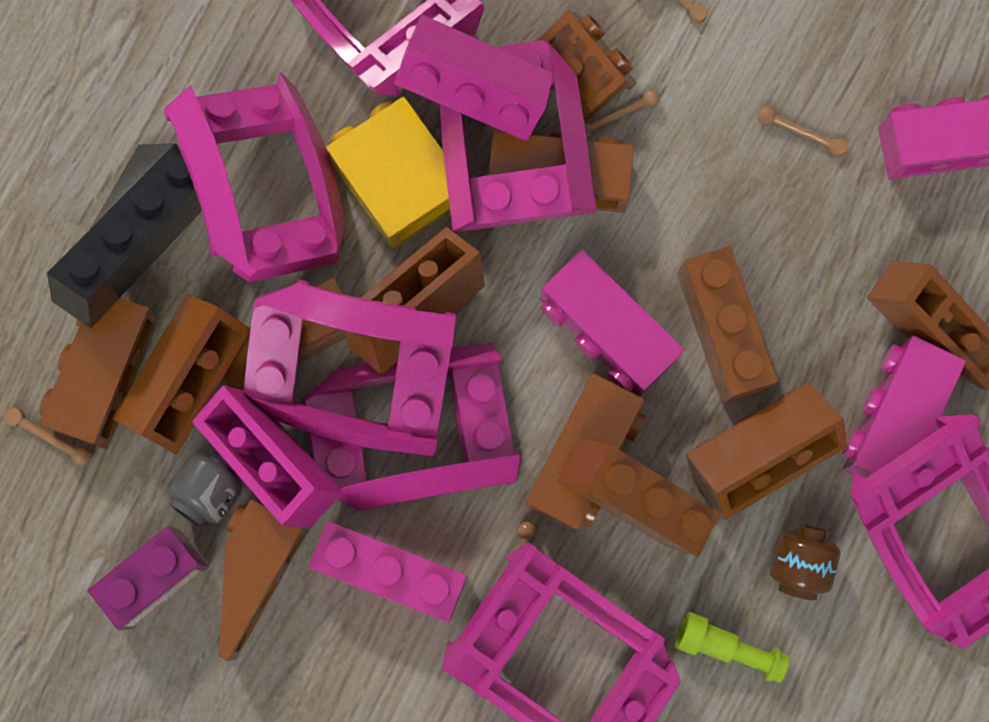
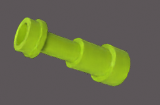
[675,611,790,683]

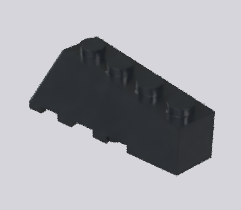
[47,143,202,328]

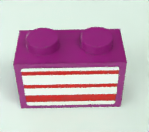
[87,526,209,630]

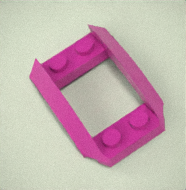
[290,0,484,96]
[439,40,596,233]
[164,72,346,282]
[243,280,456,457]
[302,343,521,511]
[851,414,989,649]
[441,542,681,722]

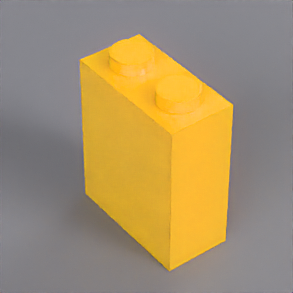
[326,96,450,249]

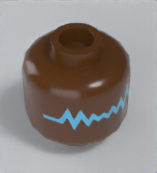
[770,524,841,601]

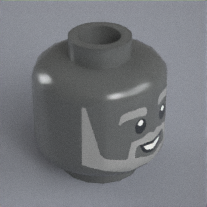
[168,452,242,527]

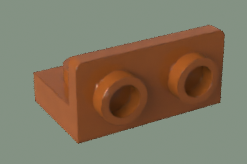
[537,10,637,119]

